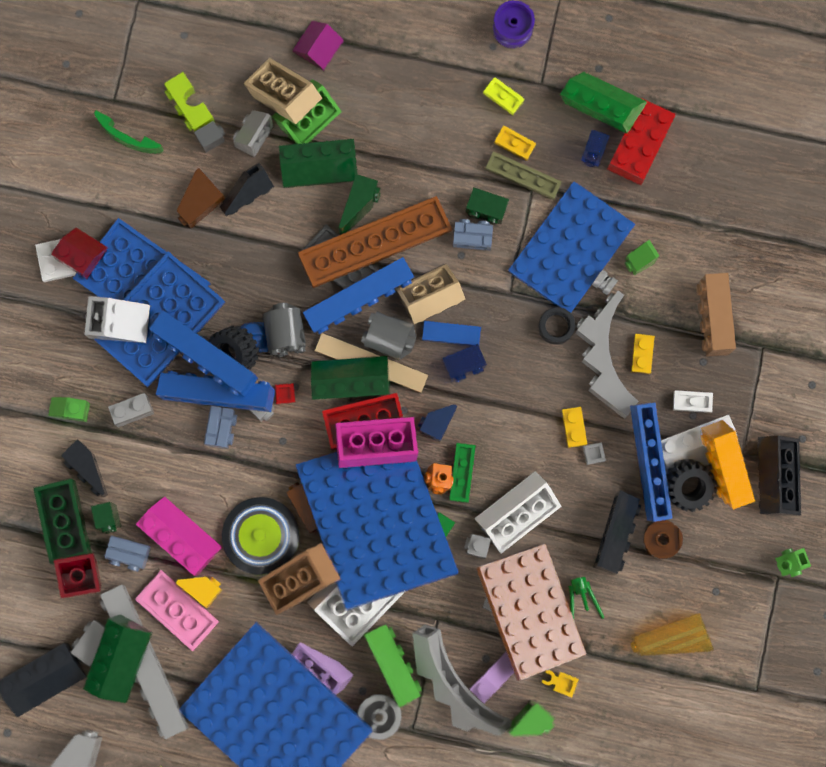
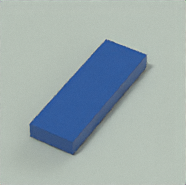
[422,321,481,347]

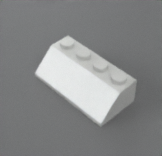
[661,415,737,474]
[474,471,562,554]

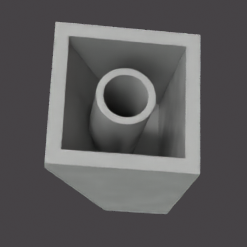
[50,730,102,767]

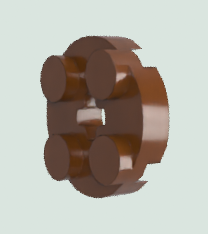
[643,520,683,559]

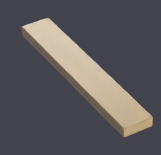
[315,333,428,393]

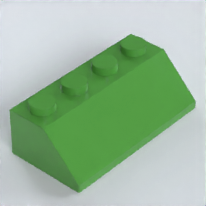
[365,624,422,707]
[506,700,555,736]

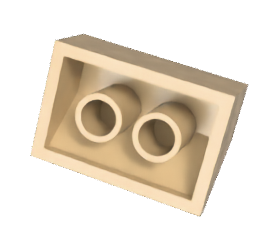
[396,264,466,324]

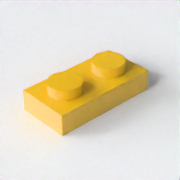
[494,126,536,161]
[631,334,655,374]
[562,407,587,448]

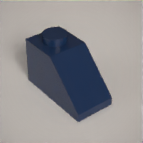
[418,404,457,442]

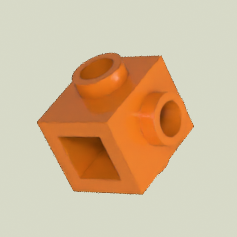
[424,463,453,495]

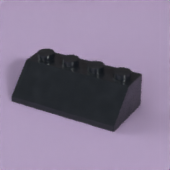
[757,435,801,516]
[593,491,641,575]
[0,643,87,717]

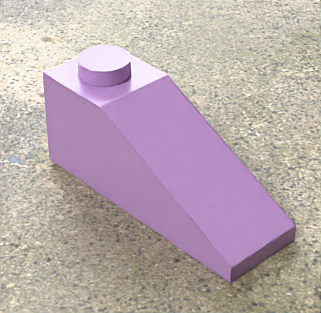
[292,643,353,695]
[469,651,514,704]

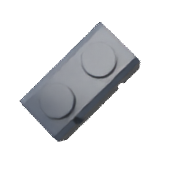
[453,219,493,251]
[204,406,237,449]
[105,536,151,571]

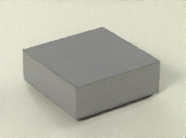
[582,442,606,465]

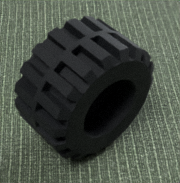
[208,325,259,370]
[666,459,717,512]

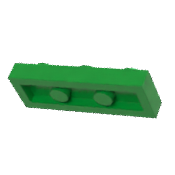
[449,443,476,503]

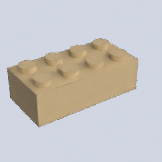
[243,58,322,124]

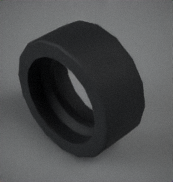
[538,307,575,345]

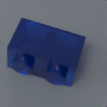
[581,130,609,167]
[442,344,487,383]

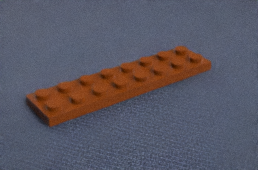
[298,196,452,288]

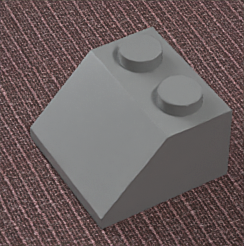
[233,110,273,158]

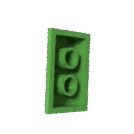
[272,79,342,144]

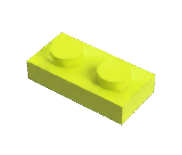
[483,77,524,115]

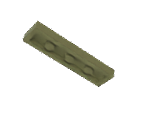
[485,151,562,200]

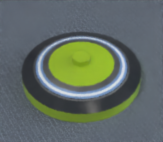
[222,497,300,575]

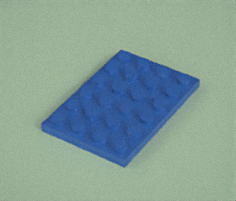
[508,181,635,313]
[73,218,210,300]
[94,251,226,387]

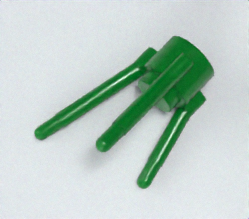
[568,577,605,619]

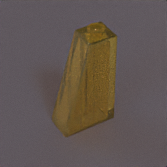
[630,613,714,656]

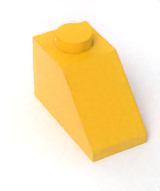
[176,577,222,608]

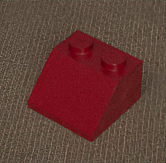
[51,227,108,279]
[54,553,102,598]

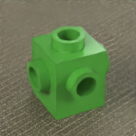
[775,548,811,578]

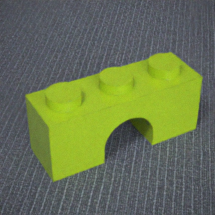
[164,72,215,132]

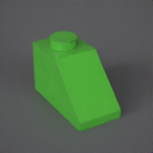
[625,240,659,275]
[48,397,90,422]

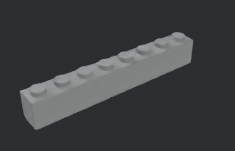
[100,585,189,739]

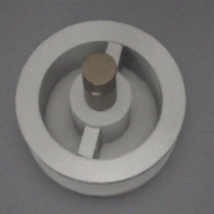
[358,694,401,739]

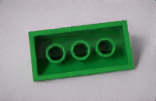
[560,72,647,134]

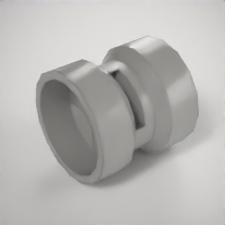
[592,270,618,296]

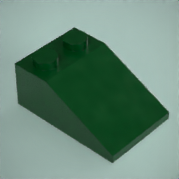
[339,174,381,235]

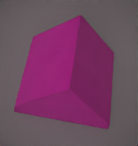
[292,21,344,71]

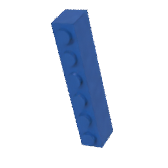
[303,257,414,335]
[149,310,258,397]
[156,371,275,412]
[630,403,673,522]

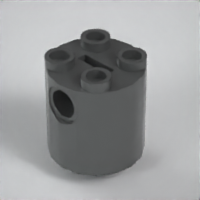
[263,303,306,357]
[361,311,416,360]

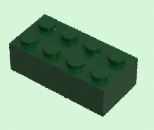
[33,479,92,565]

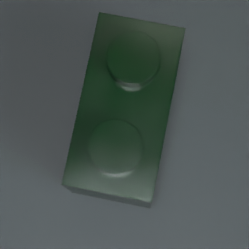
[466,187,509,225]
[91,502,121,534]

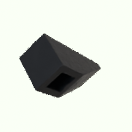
[220,163,274,216]
[61,439,108,497]

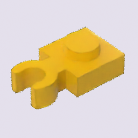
[541,670,579,697]

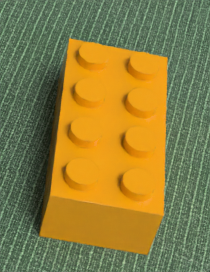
[700,420,755,509]

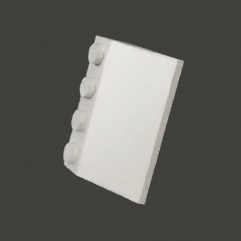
[307,582,404,646]

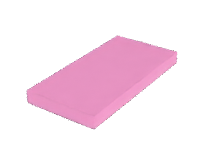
[135,570,219,651]

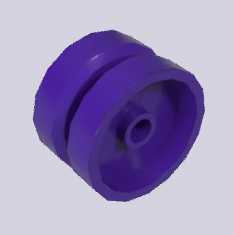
[492,0,535,48]

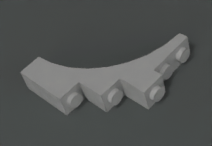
[575,291,639,419]
[412,625,511,736]

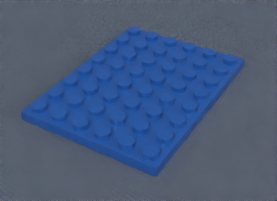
[296,452,458,611]
[180,622,373,767]

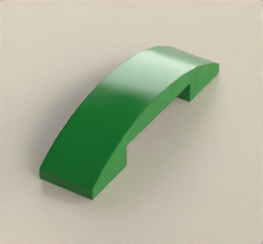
[94,110,163,154]

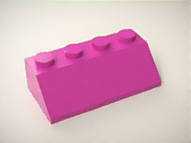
[336,417,418,468]
[136,496,222,577]

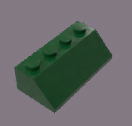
[279,139,357,188]
[311,356,391,400]
[83,615,153,703]

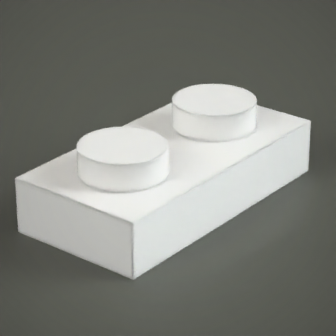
[673,391,713,413]

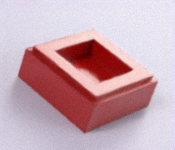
[275,383,296,405]

